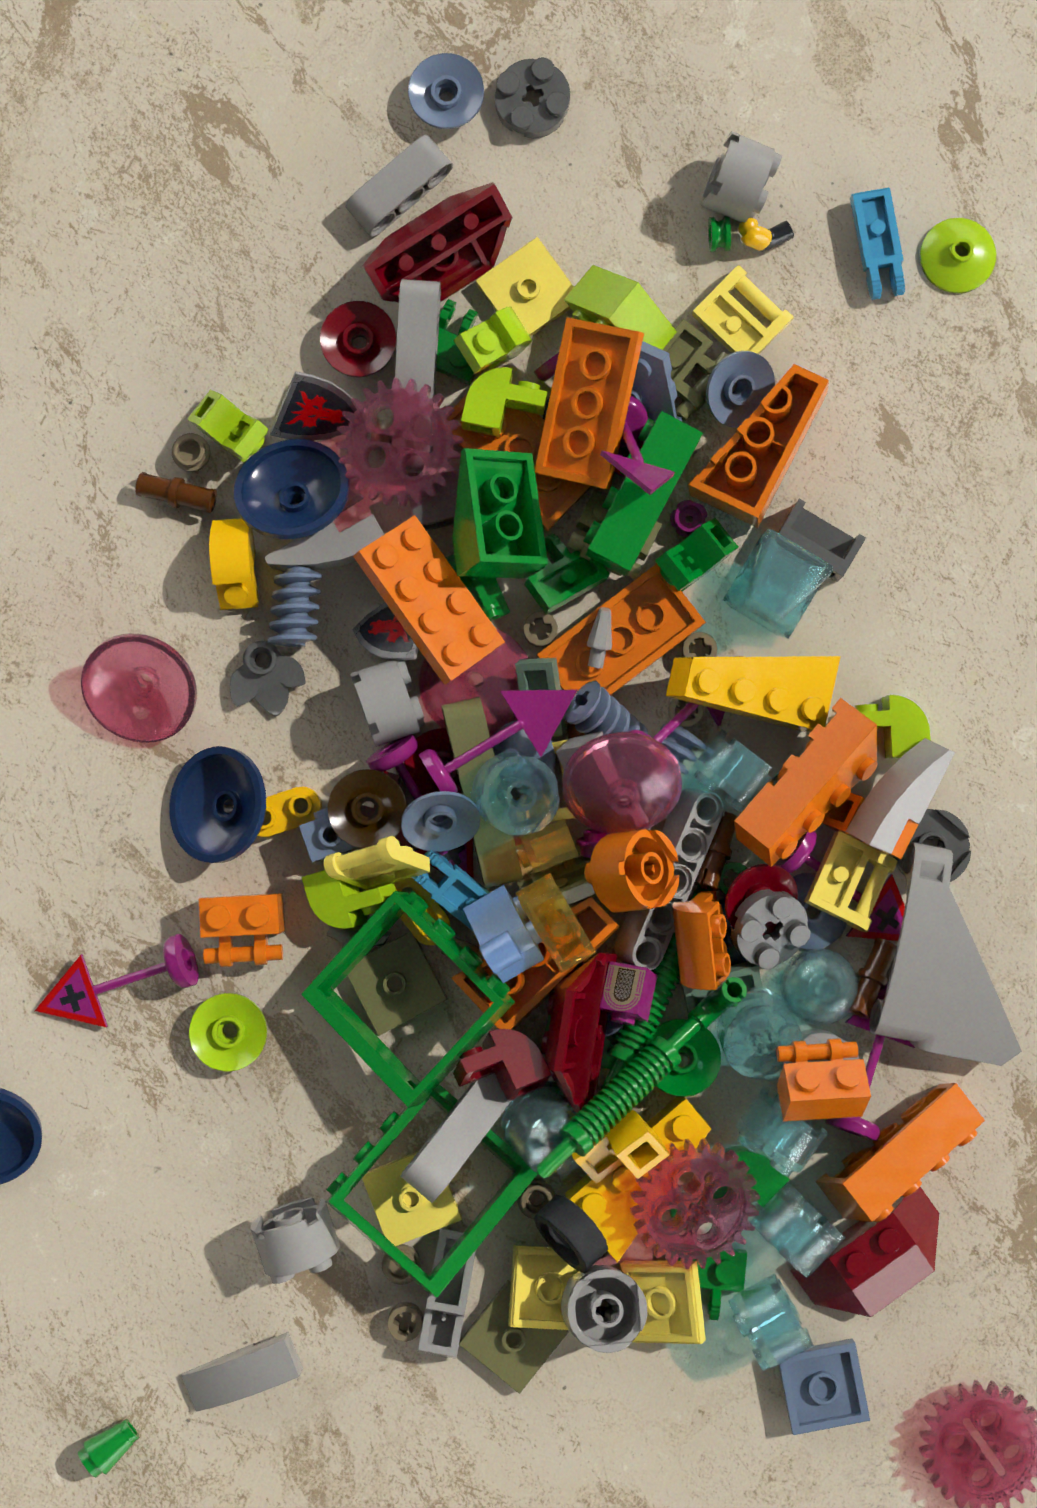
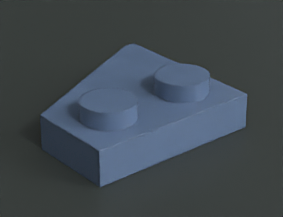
[631,341,682,421]

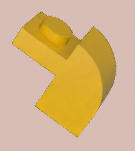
[209,518,259,610]
[572,1110,670,1184]

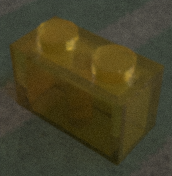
[515,819,579,873]
[516,873,596,973]

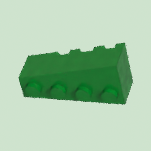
[583,411,703,577]

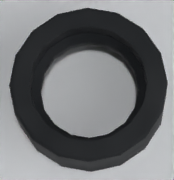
[534,1195,608,1273]

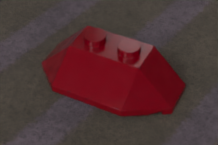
[362,182,513,303]
[541,953,618,1112]
[790,1187,940,1317]

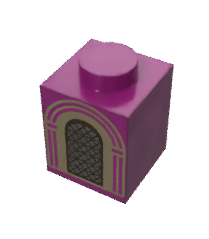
[600,961,657,1026]

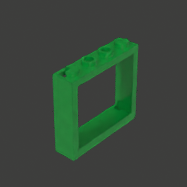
[301,891,515,1107]
[325,1081,538,1298]

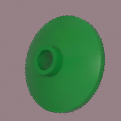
[647,1019,721,1097]

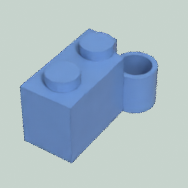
[463,885,544,983]

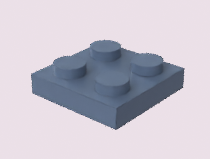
[776,1338,870,1435]

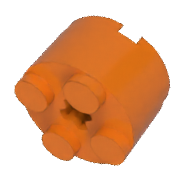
[584,829,679,913]

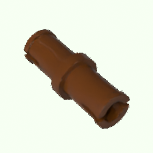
[135,472,217,513]
[694,811,738,891]
[846,938,897,1019]

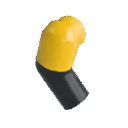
[738,218,794,252]

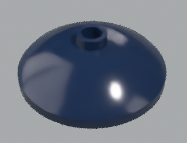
[234,439,350,539]
[169,746,266,863]
[0,1088,42,1185]

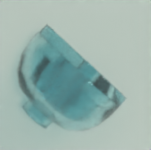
[780,948,859,1026]

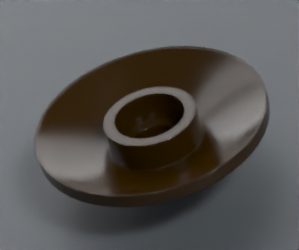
[327,769,407,848]

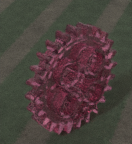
[336,377,464,507]
[630,1138,760,1269]
[919,1380,1037,1508]

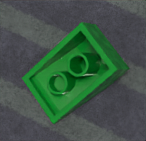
[453,448,548,579]

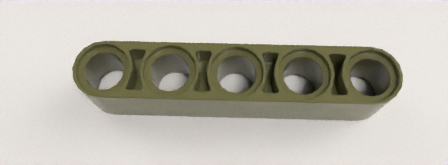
[441,697,523,889]

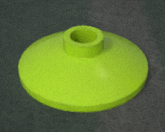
[920,218,996,293]
[189,993,267,1072]

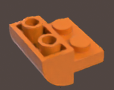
[672,891,731,990]

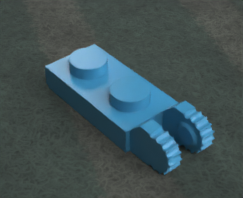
[850,187,905,300]
[412,850,490,932]

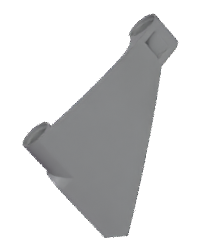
[870,842,1022,1066]

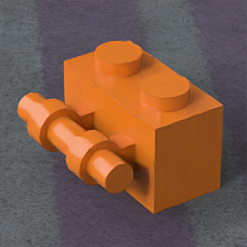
[199,893,285,967]
[776,1038,871,1121]

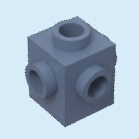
[299,808,358,863]

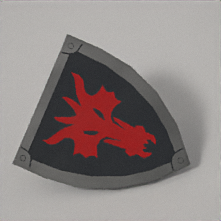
[270,371,365,441]
[352,602,423,660]

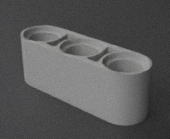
[345,135,453,237]

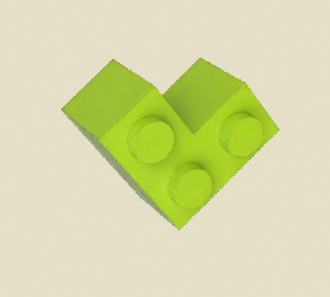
[564,265,677,350]

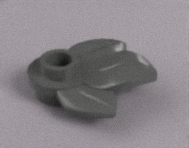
[230,641,306,716]

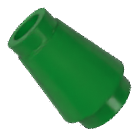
[78,1419,140,1478]

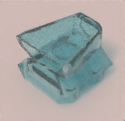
[723,529,833,639]

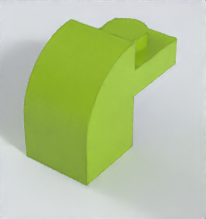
[454,307,532,374]
[461,367,547,437]
[187,389,269,463]
[855,695,931,759]
[301,870,396,929]

